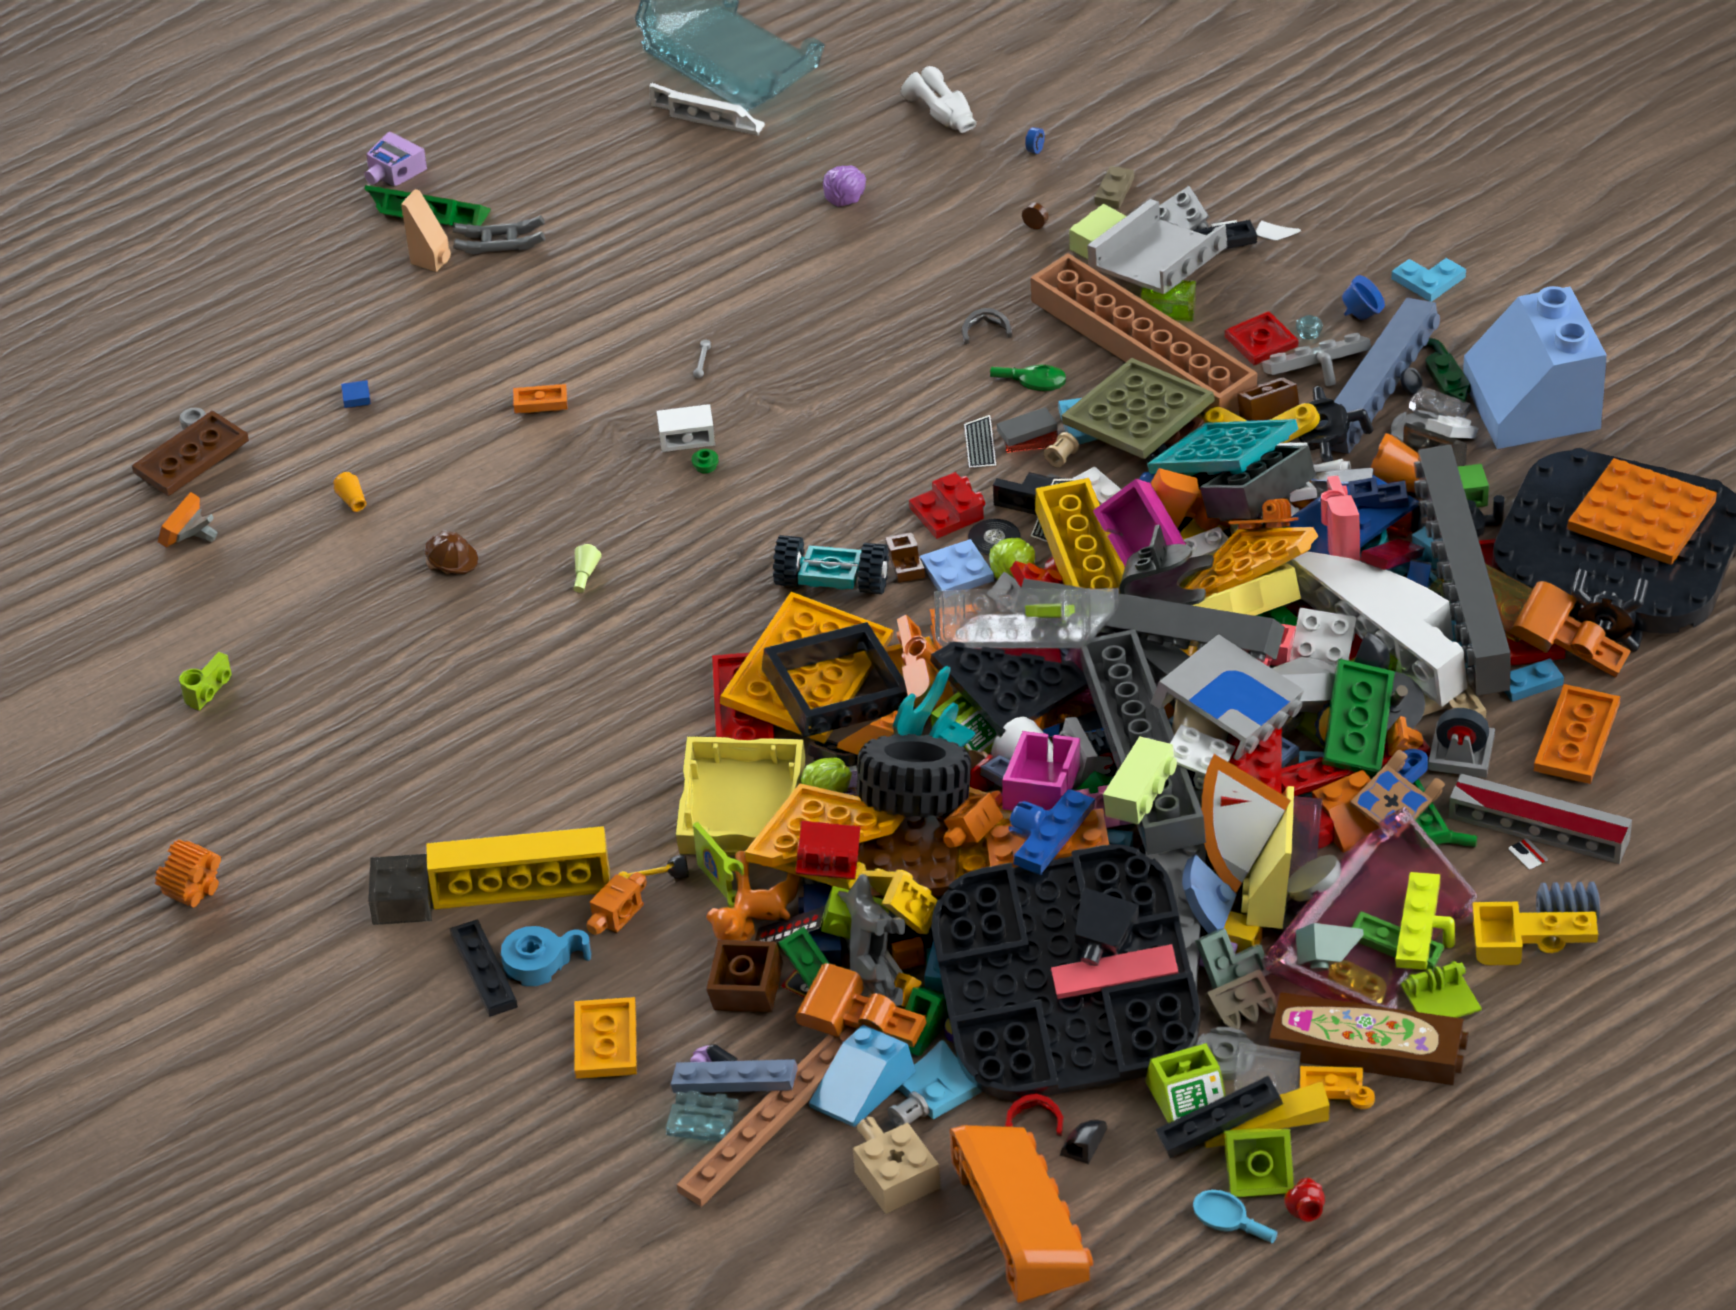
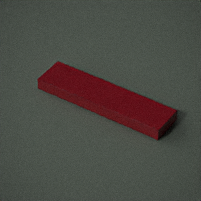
[1360,538,1425,570]

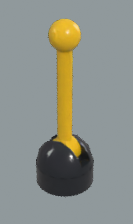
[618,854,689,879]

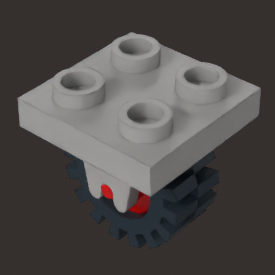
[1059,717,1117,791]

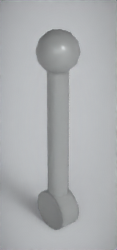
[693,340,711,378]

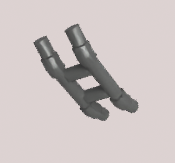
[452,215,545,254]

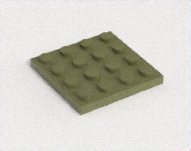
[1061,358,1215,459]

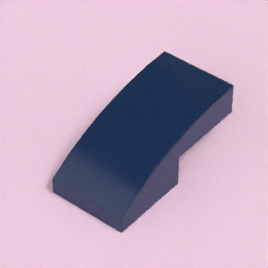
[1348,477,1409,508]

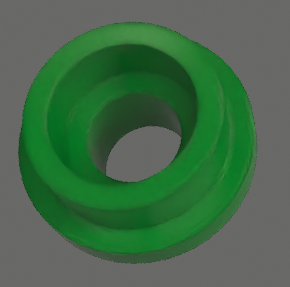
[692,449,719,474]

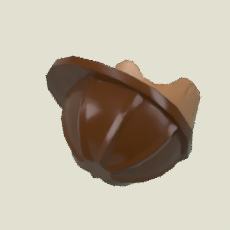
[425,531,478,574]

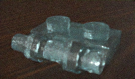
[666,1090,739,1142]

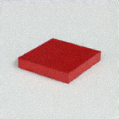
[1225,311,1298,366]

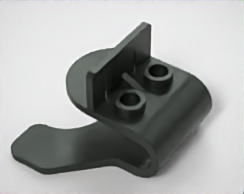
[1119,525,1214,605]

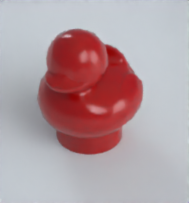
[1284,1178,1325,1222]

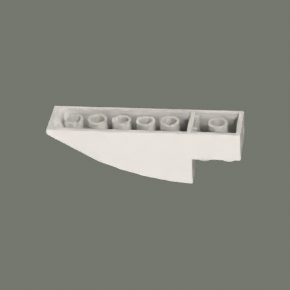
[1286,551,1467,707]

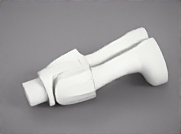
[901,66,976,133]

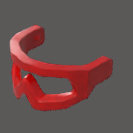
[1005,1094,1064,1136]

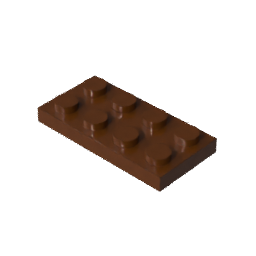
[132,410,249,496]

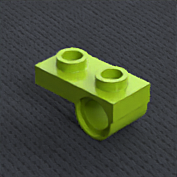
[179,652,232,711]

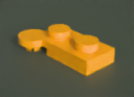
[1300,1066,1375,1109]

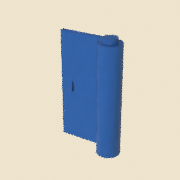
[1280,475,1419,555]

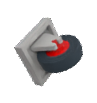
[1428,708,1495,778]

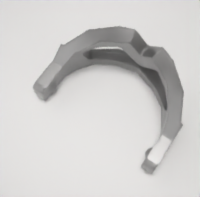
[962,308,1012,344]

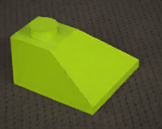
[1224,1128,1294,1197]

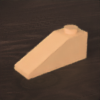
[401,189,450,272]

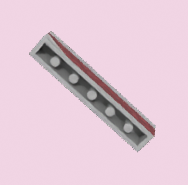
[1449,774,1632,864]

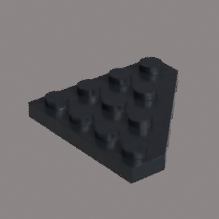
[930,641,1089,737]

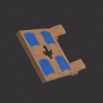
[1350,750,1445,840]

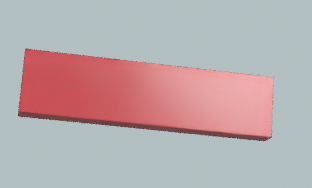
[1051,944,1178,999]

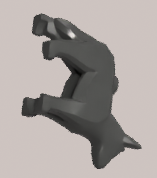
[838,874,905,1006]

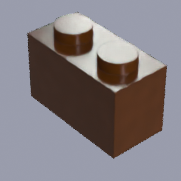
[1237,377,1299,421]

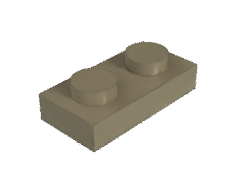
[1094,166,1134,209]

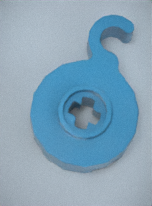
[501,926,591,987]

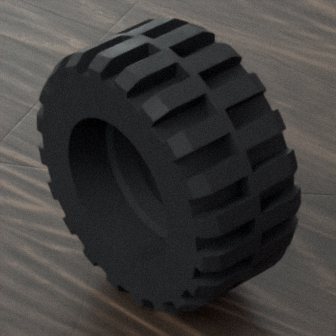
[856,734,971,818]

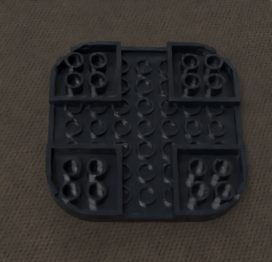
[1492,448,1736,634]
[932,844,1200,1101]

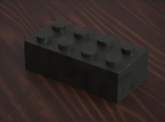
[1200,445,1316,521]

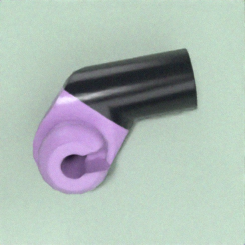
[690,1044,738,1062]

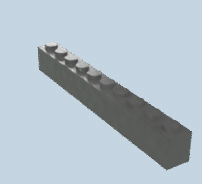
[1015,578,1285,662]

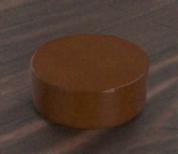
[1022,203,1049,230]

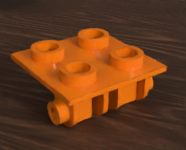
[1229,498,1298,529]

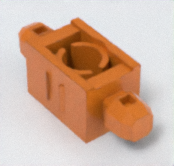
[943,791,1004,848]
[587,872,647,935]

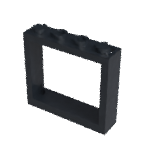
[762,622,908,737]

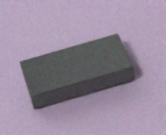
[997,407,1057,447]

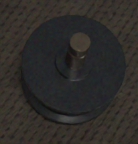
[1387,672,1425,731]

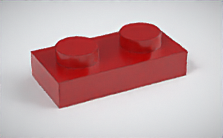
[1009,561,1064,587]

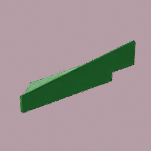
[364,185,491,226]

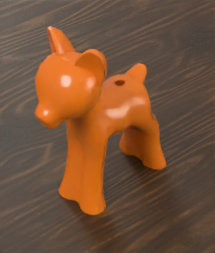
[706,851,802,940]

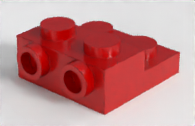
[909,472,985,539]

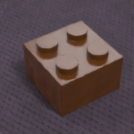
[706,940,783,1012]

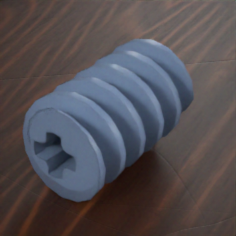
[1536,882,1600,920]

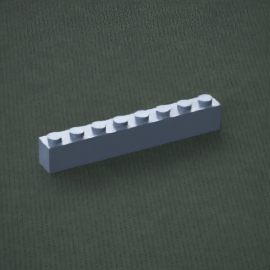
[1316,298,1440,454]

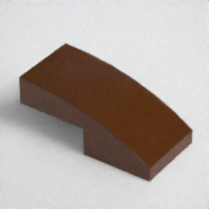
[885,533,925,583]

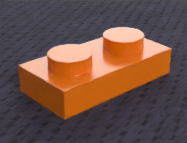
[513,384,568,413]

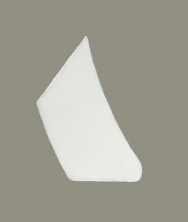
[1256,221,1301,240]

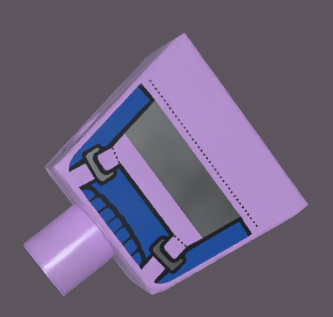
[364,132,427,186]

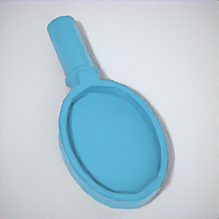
[1193,1190,1277,1243]

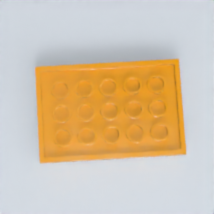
[720,592,894,743]

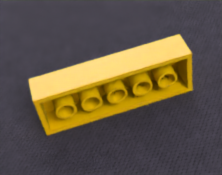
[1035,478,1125,631]
[427,826,610,910]

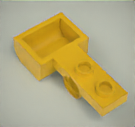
[1472,902,1598,965]

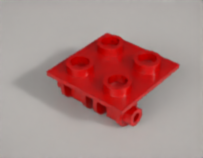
[795,820,861,880]

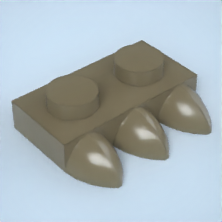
[1205,969,1277,1030]

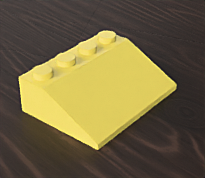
[1241,786,1294,929]

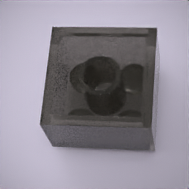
[368,854,433,925]

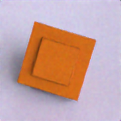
[1386,716,1423,756]

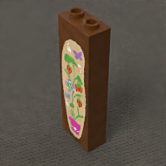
[1269,992,1469,1085]

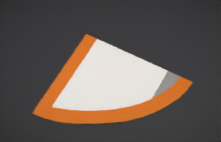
[1201,754,1291,893]

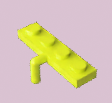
[1395,872,1455,970]

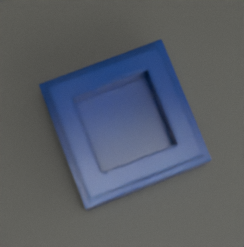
[341,380,371,408]

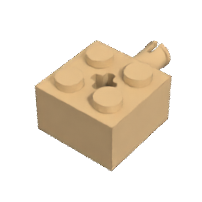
[853,1117,940,1214]

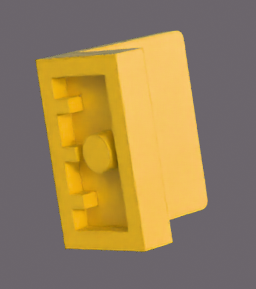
[861,869,938,934]

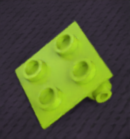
[1400,961,1482,1018]

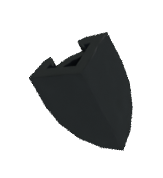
[1354,631,1390,670]
[1060,1119,1107,1164]

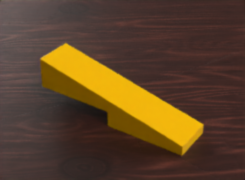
[1204,1081,1330,1148]

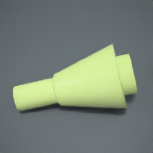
[573,544,601,593]

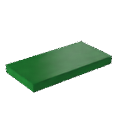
[1321,658,1395,776]

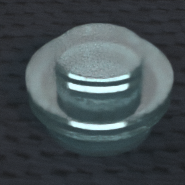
[1296,315,1323,339]

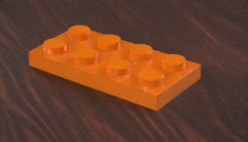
[1534,684,1621,784]
[986,808,1109,867]

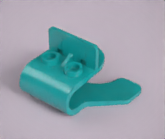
[893,666,976,747]

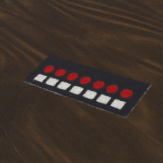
[755,906,826,942]

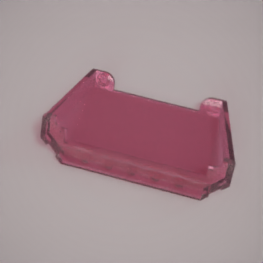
[1264,807,1478,1009]

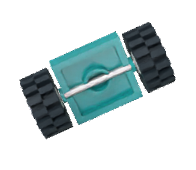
[773,535,889,595]

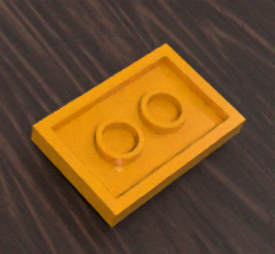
[574,997,637,1079]

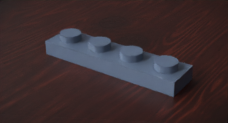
[671,1060,798,1093]

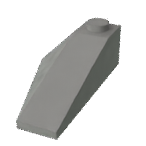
[1272,657,1335,714]

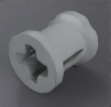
[888,1091,929,1127]

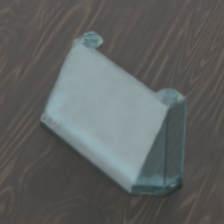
[635,0,825,111]

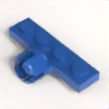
[1009,789,1095,875]

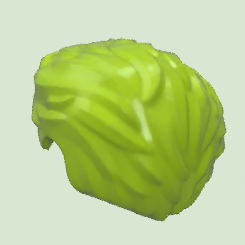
[989,538,1035,580]
[801,758,852,793]

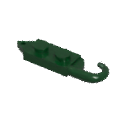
[1423,338,1471,404]

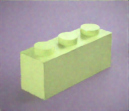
[1103,737,1177,824]

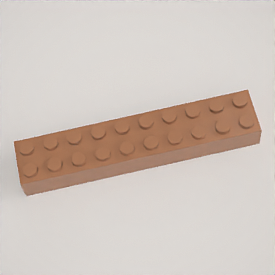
[1031,253,1257,413]

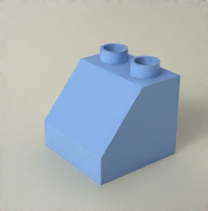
[1463,286,1607,449]

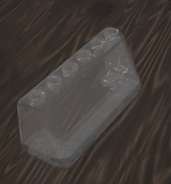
[934,588,1119,648]

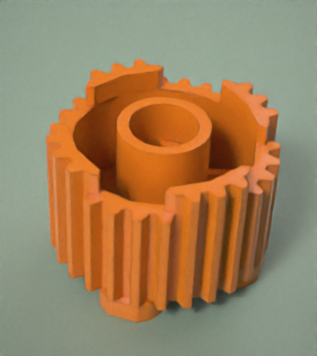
[155,839,221,908]

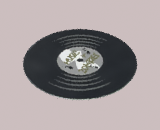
[968,519,1020,554]

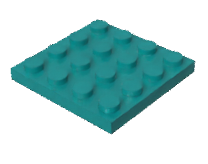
[1148,419,1298,476]

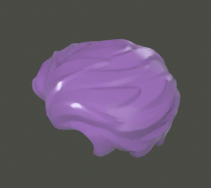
[823,165,866,207]

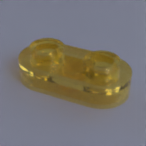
[1328,960,1387,1006]

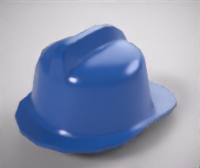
[1342,275,1385,320]

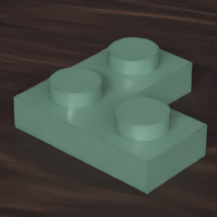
[1195,928,1272,989]

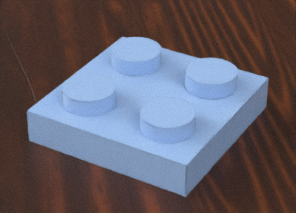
[920,539,994,598]

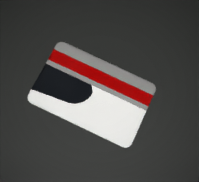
[1509,838,1548,869]

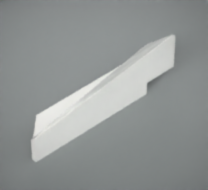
[650,83,765,135]

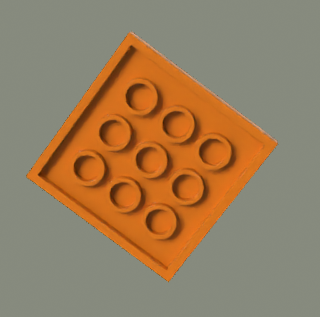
[1567,458,1717,565]

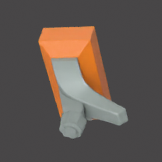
[158,492,218,548]

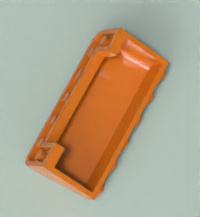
[950,1125,1093,1303]

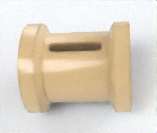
[1044,432,1079,467]

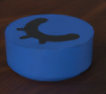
[1025,127,1045,154]

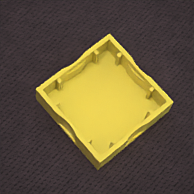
[1179,552,1301,616]
[676,737,806,855]

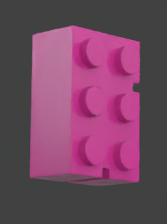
[1093,479,1186,566]
[1002,731,1080,811]

